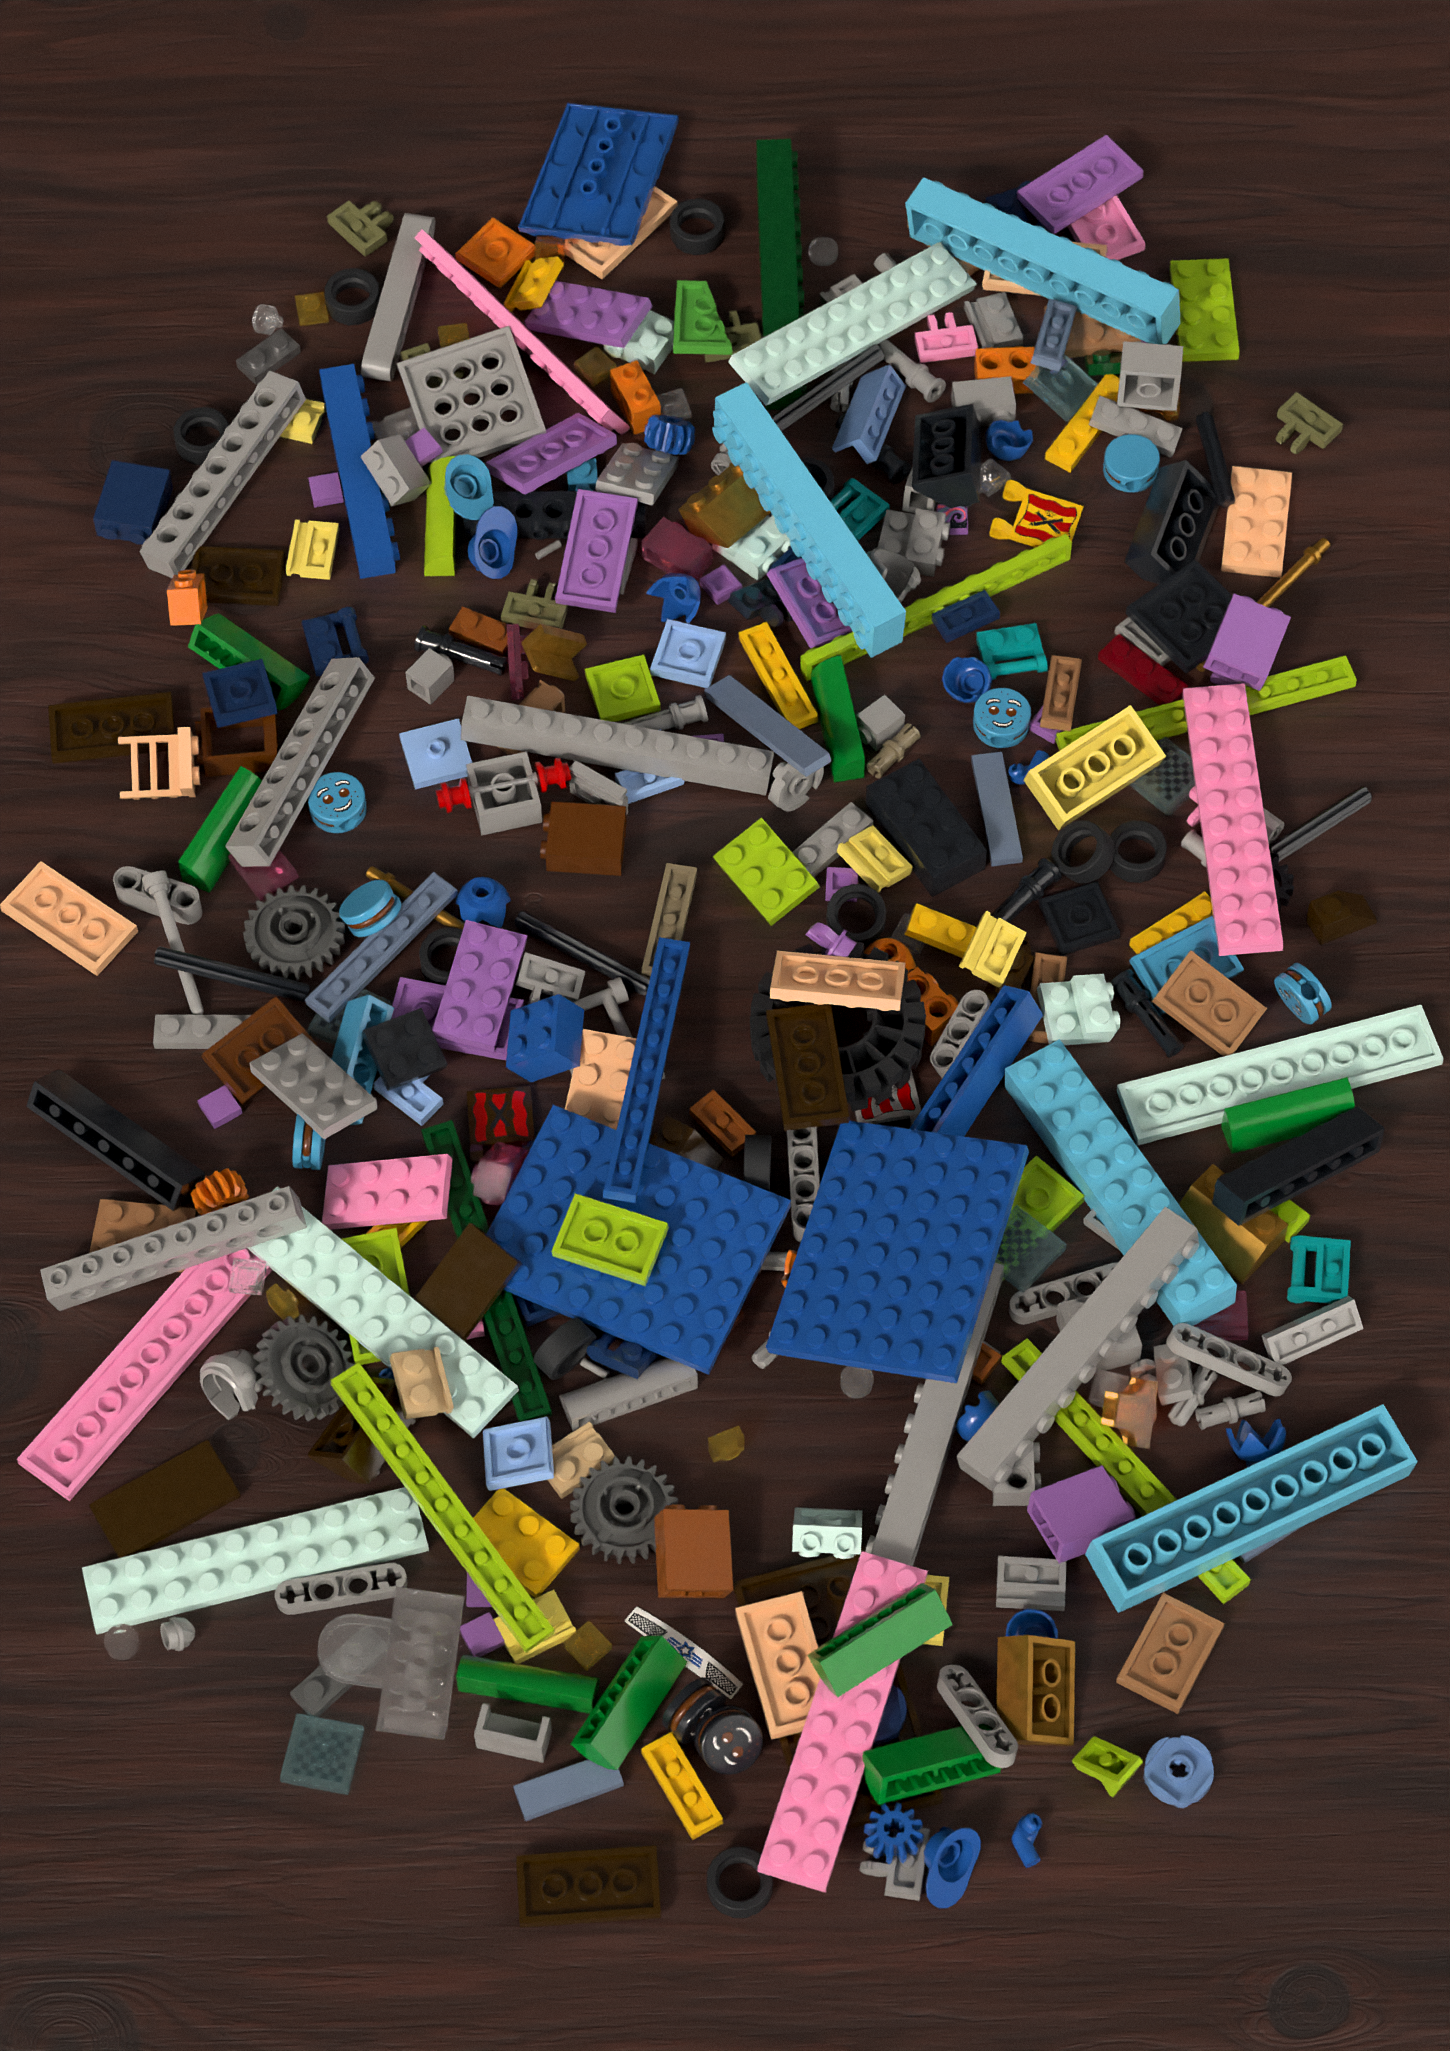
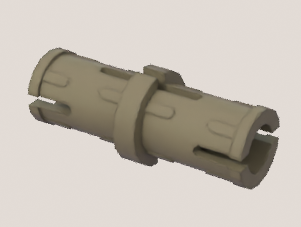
[866,723,921,779]

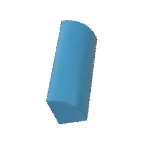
[331,995,394,1125]

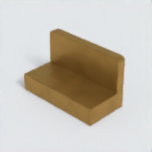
[521,624,587,681]

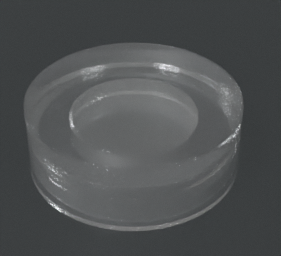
[809,237,838,266]
[840,1366,874,1398]
[104,1624,140,1660]

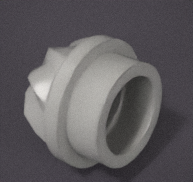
[161,1617,195,1651]

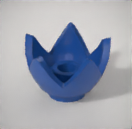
[646,573,701,624]
[456,877,511,928]
[1225,1419,1286,1467]

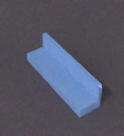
[832,364,906,464]

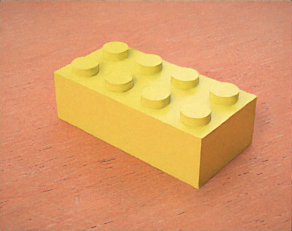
[1024,705,1166,831]

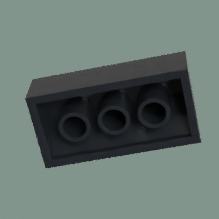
[912,404,982,508]
[1124,460,1220,584]

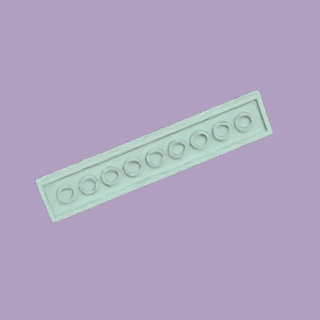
[728,242,976,406]
[1117,1005,1444,1146]
[247,1186,519,1438]
[82,1487,429,1634]

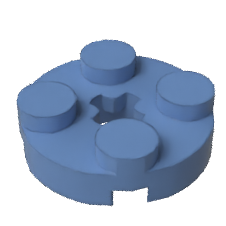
[1144,1735,1214,1808]

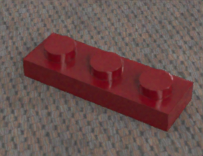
[1098,634,1189,705]

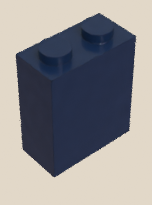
[93,460,173,545]

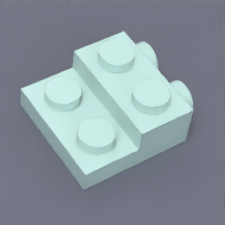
[604,310,675,374]
[713,515,791,581]
[1037,974,1120,1045]
[792,1508,862,1559]

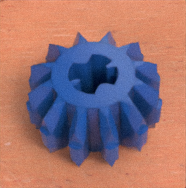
[644,414,695,455]
[864,1802,924,1864]

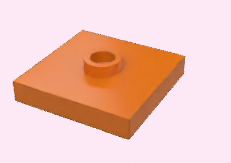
[455,218,538,288]

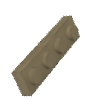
[641,863,697,978]

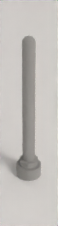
[142,871,204,1015]

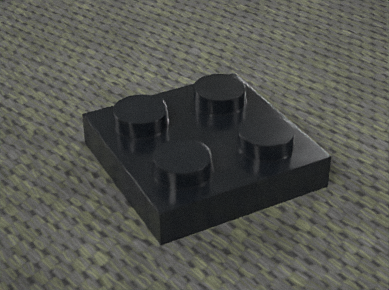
[362,1008,448,1091]

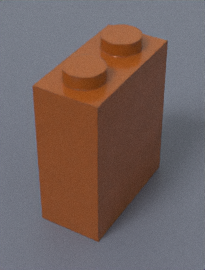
[654,1504,733,1598]

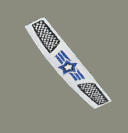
[625,1607,743,1699]

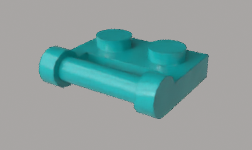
[830,478,890,541]
[976,623,1047,680]
[1287,1236,1351,1304]

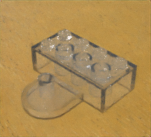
[317,1587,464,1740]

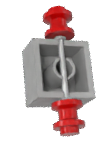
[436,751,571,836]

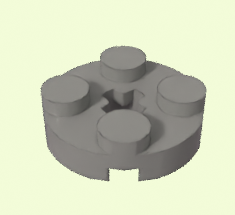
[768,762,824,812]

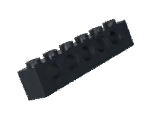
[464,491,646,540]

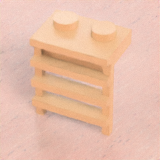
[118,727,200,800]

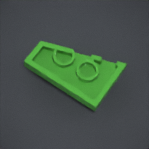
[673,280,732,355]

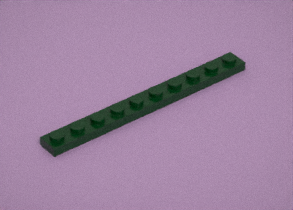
[421,1120,552,1422]

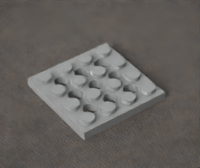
[397,326,547,464]

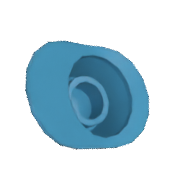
[444,454,494,520]

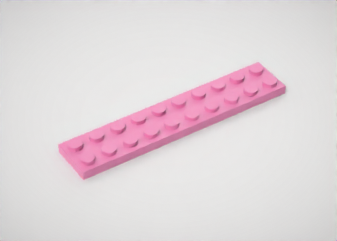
[414,230,631,435]
[1183,683,1283,956]
[17,1248,272,1501]
[758,1551,928,1892]

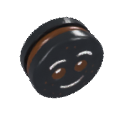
[662,1677,726,1744]
[694,1705,763,1775]

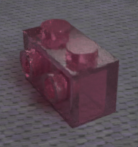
[642,517,712,580]
[471,1142,528,1205]

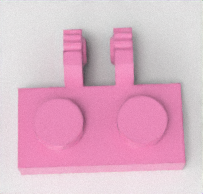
[915,312,978,363]

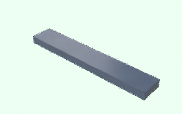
[704,675,831,777]
[305,872,458,1023]

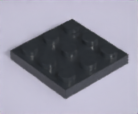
[1126,560,1233,674]

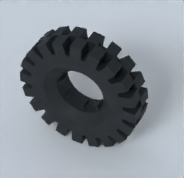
[750,942,926,1112]

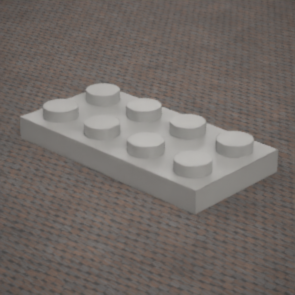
[249,1033,378,1139]

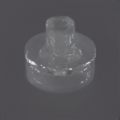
[252,304,283,335]

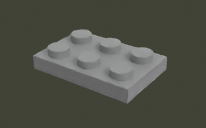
[595,443,679,505]

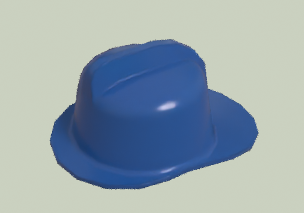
[467,506,517,579]
[924,1827,981,1908]

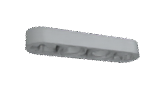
[1009,1262,1118,1324]
[1166,1323,1292,1396]
[275,1563,408,1615]
[937,1665,1018,1768]

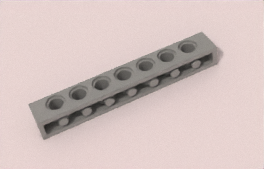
[140,370,306,578]
[225,658,375,867]
[40,1186,307,1311]

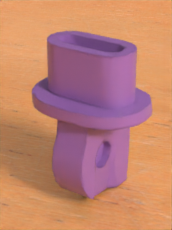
[805,922,857,957]

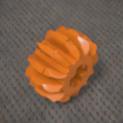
[191,1168,249,1215]

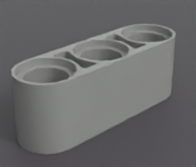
[113,866,203,925]
[930,990,992,1078]

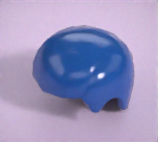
[985,420,1033,461]
[942,657,992,703]
[955,1391,1000,1441]
[1005,1608,1058,1639]

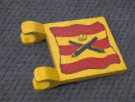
[989,480,1084,547]

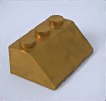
[679,462,771,548]
[1179,1164,1288,1285]
[997,1635,1075,1746]

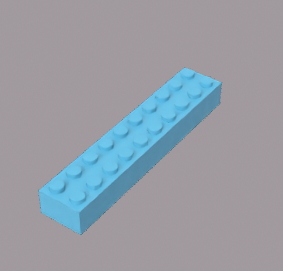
[905,177,1180,345]
[712,382,906,658]
[1005,1039,1237,1326]
[1085,1404,1418,1613]

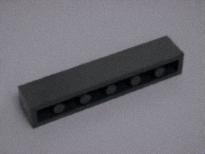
[26,1069,206,1211]
[1212,1106,1385,1226]

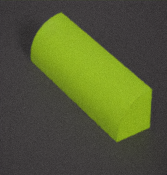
[424,456,456,576]

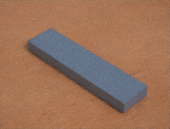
[971,752,1023,867]

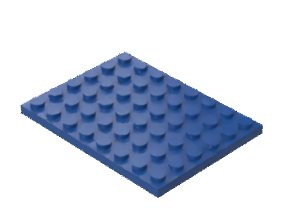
[487,1105,791,1375]
[766,1121,1029,1384]

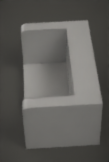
[474,1703,552,1763]

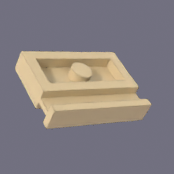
[390,1347,454,1420]
[547,1422,616,1499]

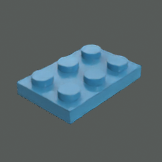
[1129,916,1244,1015]

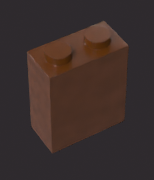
[540,801,627,876]

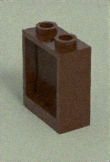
[195,707,279,777]

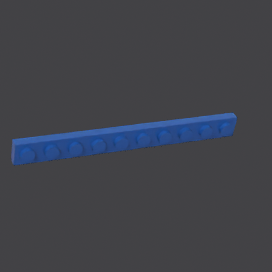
[603,937,690,1203]

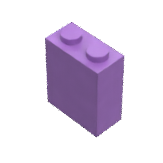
[1203,594,1291,691]
[1027,1466,1135,1563]

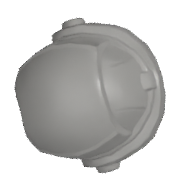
[866,548,921,603]
[200,1349,264,1420]

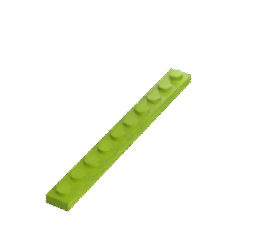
[801,534,1072,682]
[1055,656,1357,751]
[1001,1338,1251,1604]
[331,1362,555,1653]

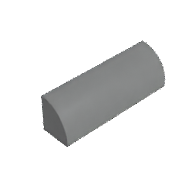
[559,1357,698,1432]

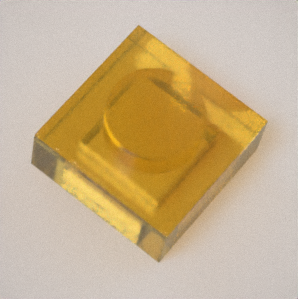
[295,292,329,326]
[438,323,469,348]
[574,346,616,387]
[266,1283,300,1320]
[708,1425,744,1462]
[563,1621,612,1671]

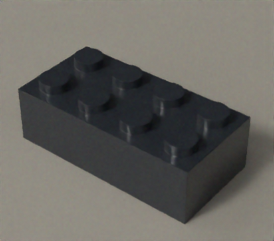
[866,759,987,897]

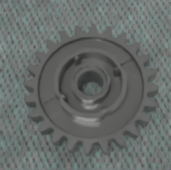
[243,885,346,980]
[253,1315,355,1421]
[570,1456,678,1564]

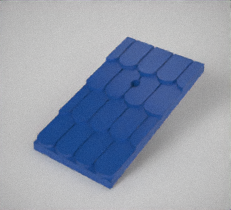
[518,103,679,246]

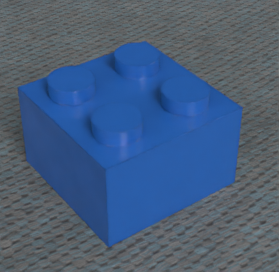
[506,994,584,1082]

